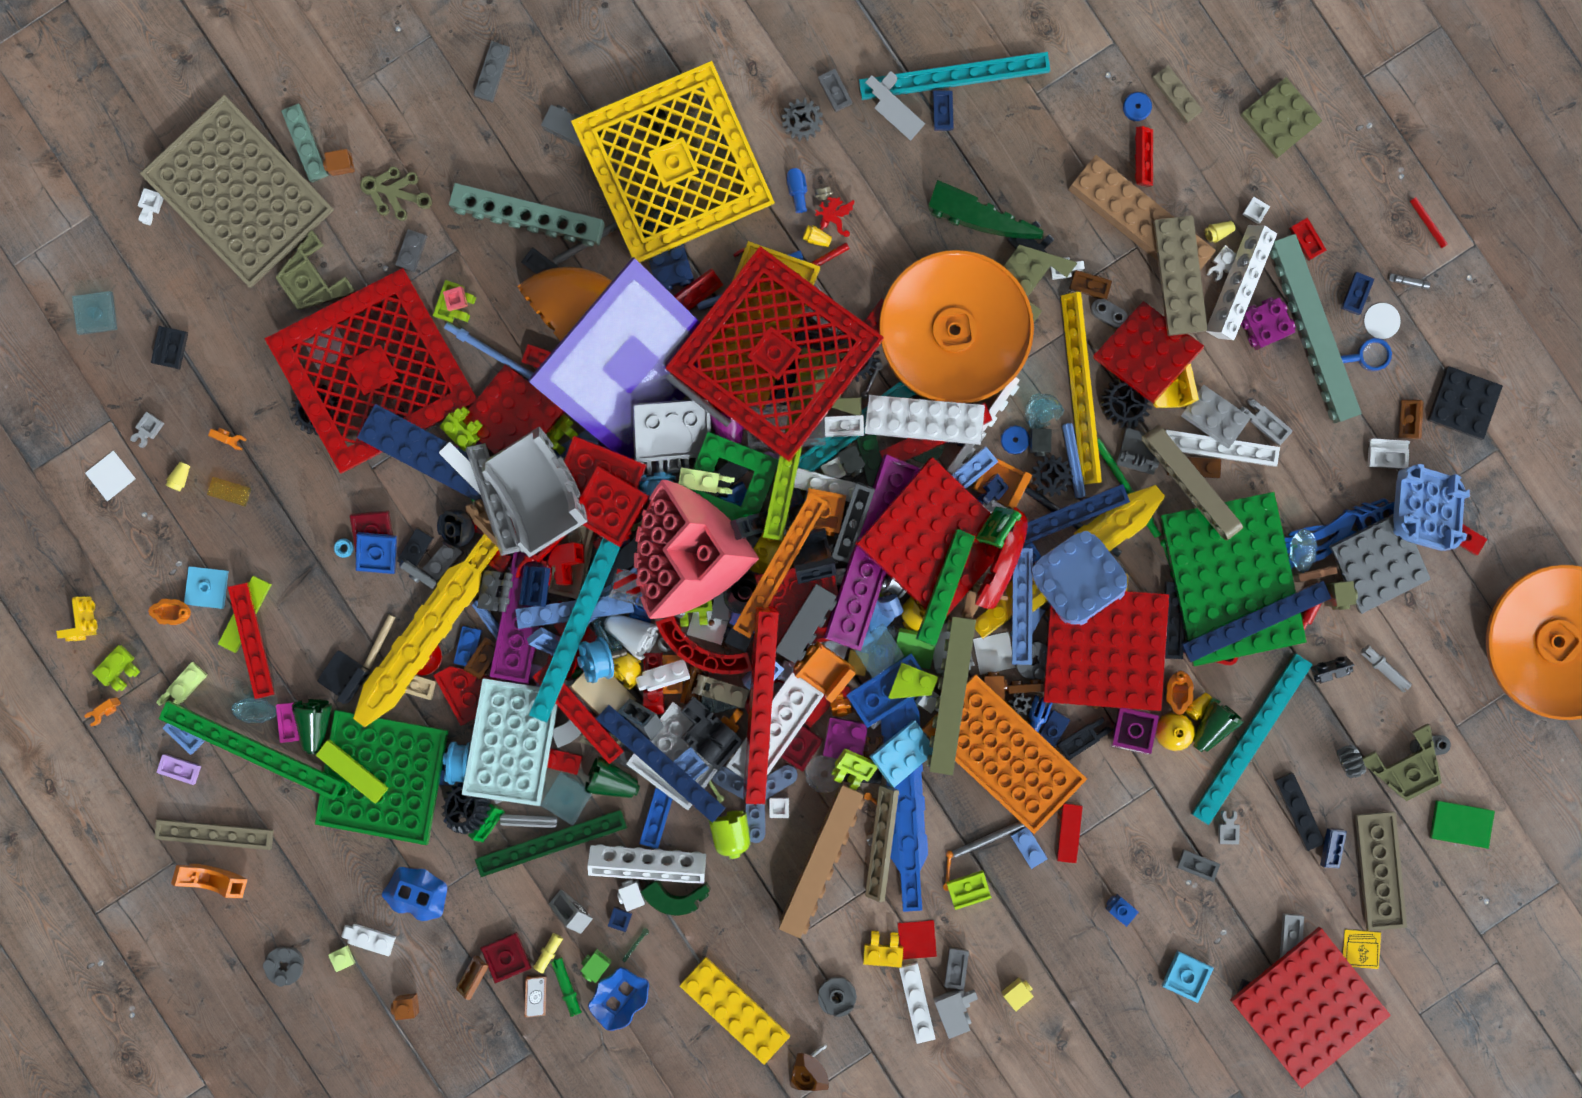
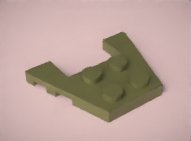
[276,230,356,310]
[1004,245,1078,322]
[815,340,862,415]
[1362,723,1442,801]

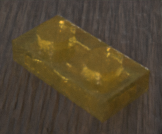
[207,477,251,506]

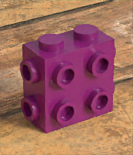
[1241,297,1296,350]

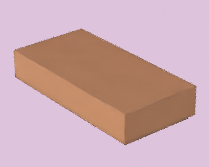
[1293,566,1338,582]

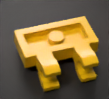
[863,931,903,968]

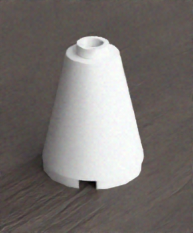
[604,614,659,660]

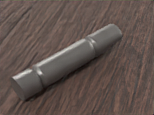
[1389,273,1430,289]

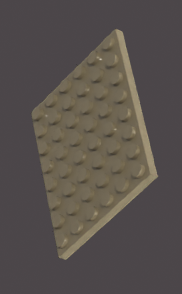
[140,95,334,288]

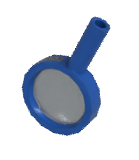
[1341,338,1392,371]

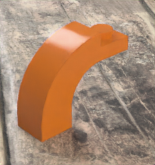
[171,863,247,898]

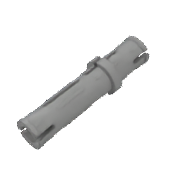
[1360,645,1412,692]

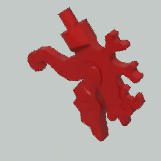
[815,197,855,237]

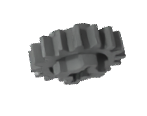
[782,98,823,142]

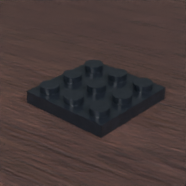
[1427,366,1503,440]

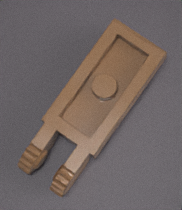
[465,499,498,547]

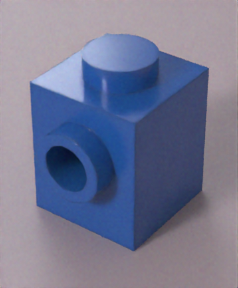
[1105,894,1139,927]

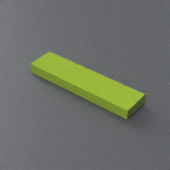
[218,576,272,653]
[316,740,389,803]

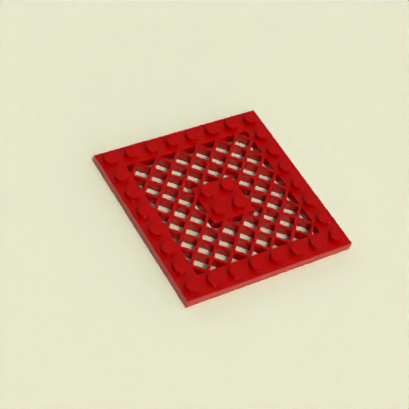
[665,246,884,462]
[264,268,477,474]

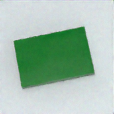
[1429,800,1495,849]

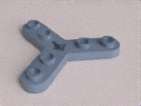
[712,765,797,843]

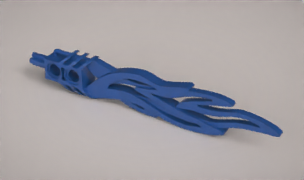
[1284,498,1395,569]

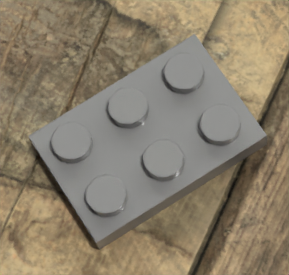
[1181,385,1251,449]

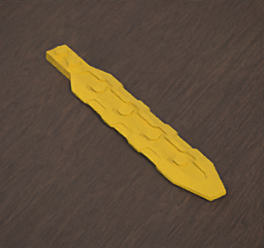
[975,485,1165,639]
[353,534,499,727]

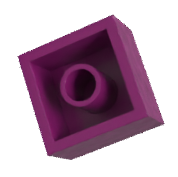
[1111,708,1159,755]
[823,716,868,759]

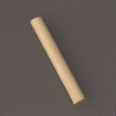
[363,614,396,669]

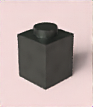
[1029,429,1052,457]

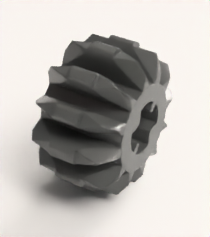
[1337,745,1366,779]

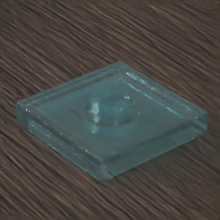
[72,291,118,335]
[854,624,904,678]
[540,772,592,825]

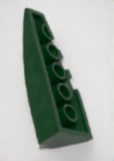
[928,180,1044,239]

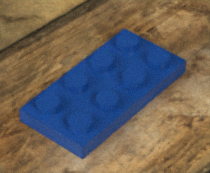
[846,653,923,728]

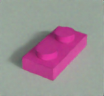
[276,702,300,743]

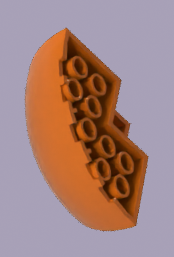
[517,267,612,342]

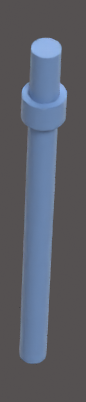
[444,322,534,379]

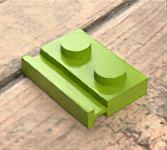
[946,870,992,910]

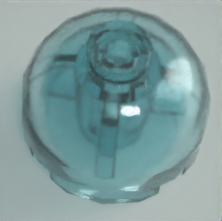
[1025,393,1065,429]

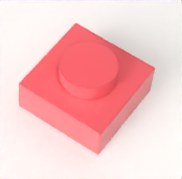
[443,286,468,311]

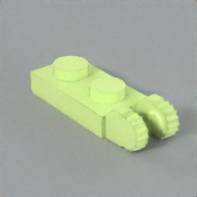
[678,467,735,494]
[157,662,208,706]

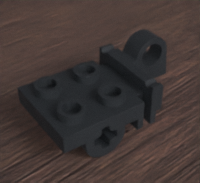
[680,696,744,770]

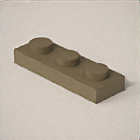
[1152,65,1203,124]

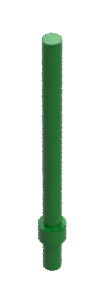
[1097,438,1161,538]

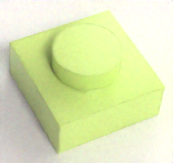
[328,945,356,972]

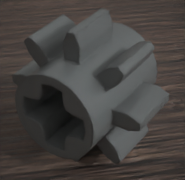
[1007,693,1032,715]

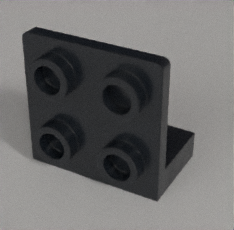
[317,650,370,704]

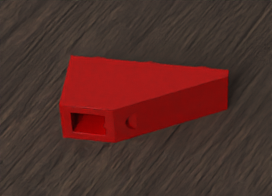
[643,652,665,715]

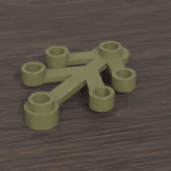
[360,167,432,221]

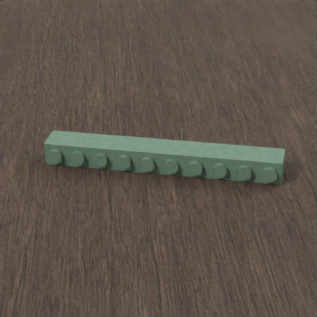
[1269,234,1362,424]

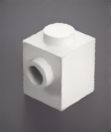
[617,879,646,911]

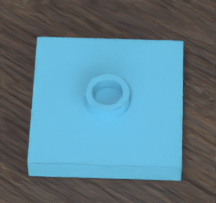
[184,566,229,609]
[1161,950,1214,1003]

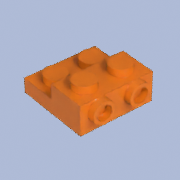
[806,488,846,537]

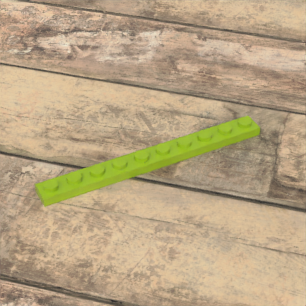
[763,348,822,541]

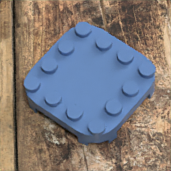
[1393,464,1470,551]
[1032,531,1127,625]

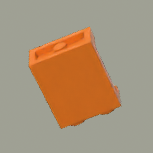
[972,455,1032,510]
[794,641,856,703]

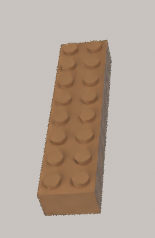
[1068,155,1216,270]
[779,782,865,939]

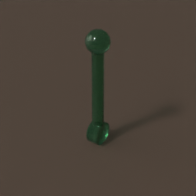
[622,928,649,962]

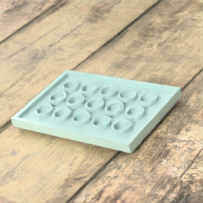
[462,679,558,806]

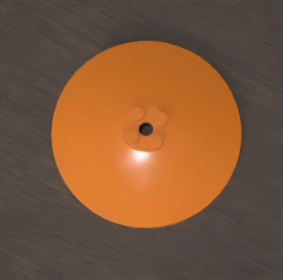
[879,250,1034,404]
[1486,565,1582,720]

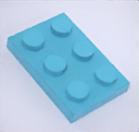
[870,720,933,787]

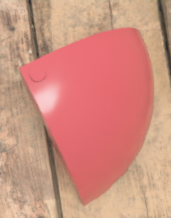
[634,479,759,619]

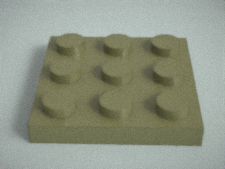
[1241,77,1322,159]

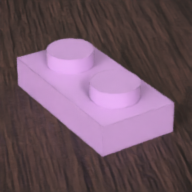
[156,754,201,785]

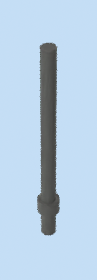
[553,201,652,265]

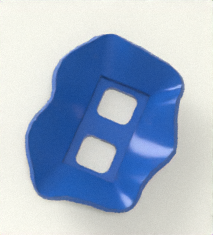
[382,867,447,921]
[588,967,649,1031]

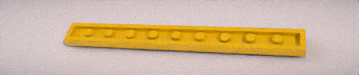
[1061,292,1102,485]

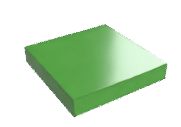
[893,628,935,669]

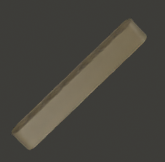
[1142,425,1243,540]

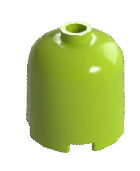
[709,810,750,859]

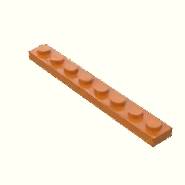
[733,492,827,638]

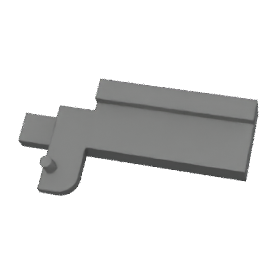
[865,71,926,141]

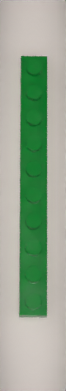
[159,701,344,800]

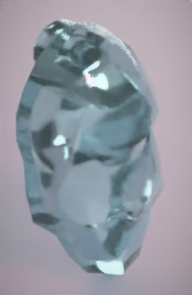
[1290,529,1317,573]
[593,618,622,652]
[231,698,277,724]

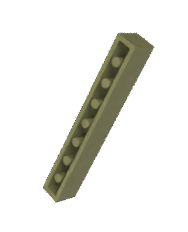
[927,616,976,775]

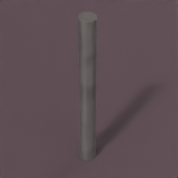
[666,373,732,427]
[952,821,1025,858]

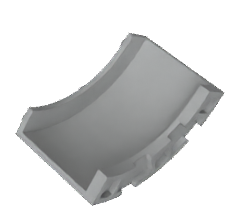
[482,427,587,557]

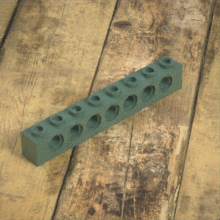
[449,183,605,247]

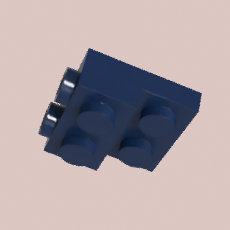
[648,244,694,291]

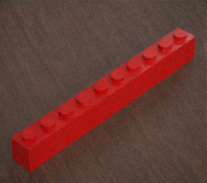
[743,607,779,804]

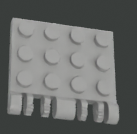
[632,398,711,475]

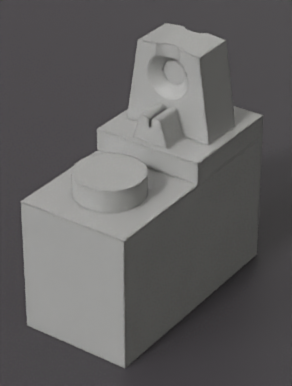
[933,989,978,1039]

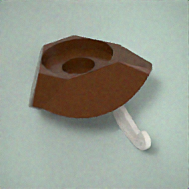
[790,1044,829,1091]

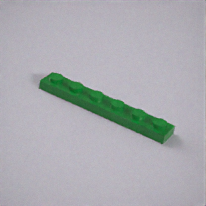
[916,529,975,646]

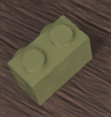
[1324,581,1358,610]

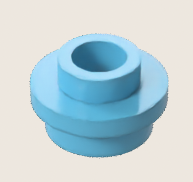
[334,538,354,558]

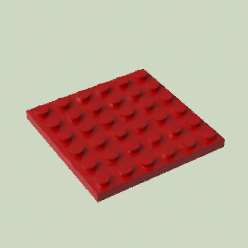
[856,457,1001,617]
[1043,591,1169,711]
[1230,927,1391,1089]

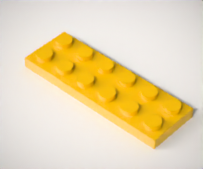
[680,957,790,1065]

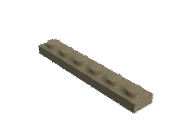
[865,785,899,902]
[154,819,274,850]

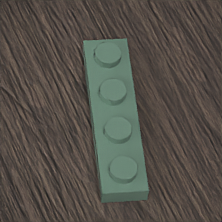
[281,104,329,183]

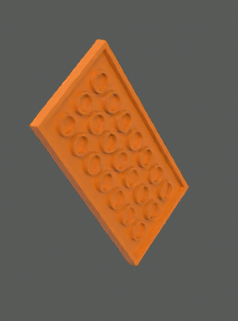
[922,674,1087,834]

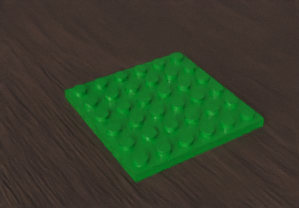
[315,710,449,845]

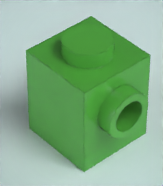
[581,949,612,983]

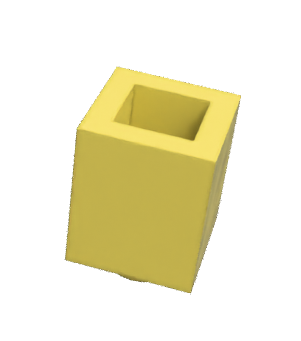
[1001,978,1034,1011]

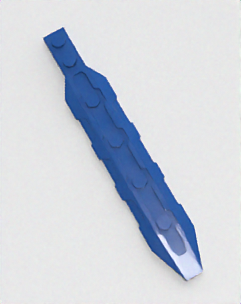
[881,699,928,912]

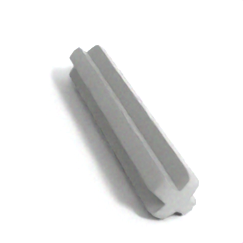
[500,814,557,828]

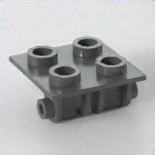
[1117,428,1159,475]

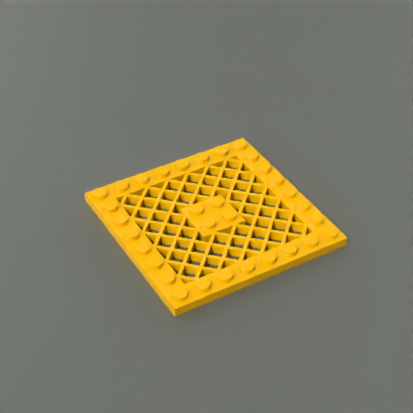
[571,61,775,263]

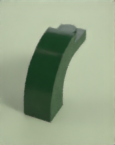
[640,880,711,916]

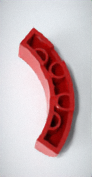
[975,507,1028,609]
[656,615,752,674]

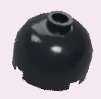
[437,509,475,549]

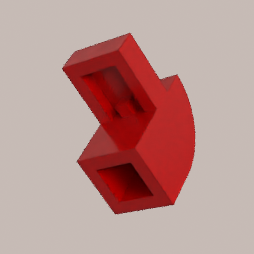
[548,542,585,586]

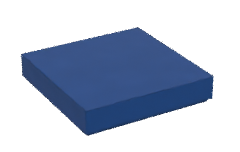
[356,532,397,574]

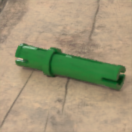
[551,957,582,1017]

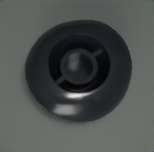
[723,573,757,614]

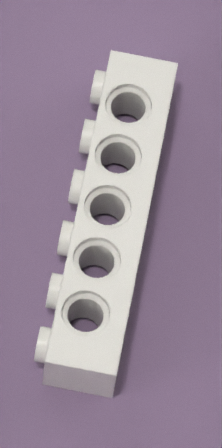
[1206,225,1277,340]
[588,845,706,884]

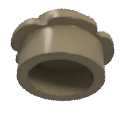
[814,187,833,200]

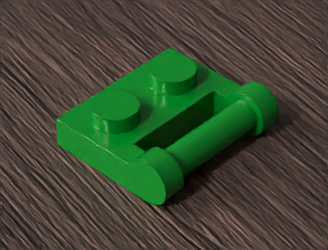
[976,506,1022,549]

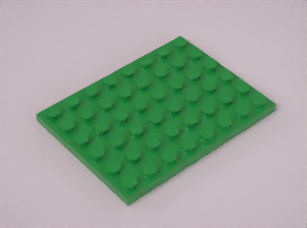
[1160,492,1307,666]

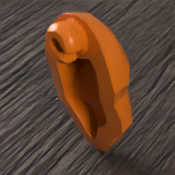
[148,599,191,625]
[1166,671,1194,715]

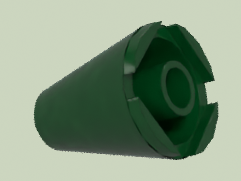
[1193,698,1244,752]
[292,699,332,754]
[584,755,640,798]

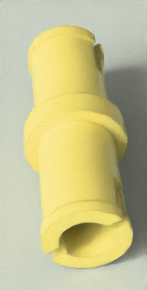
[533,933,563,973]

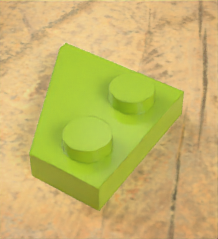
[888,663,938,699]

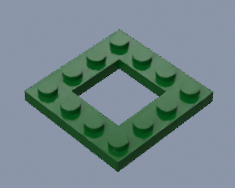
[690,432,779,521]

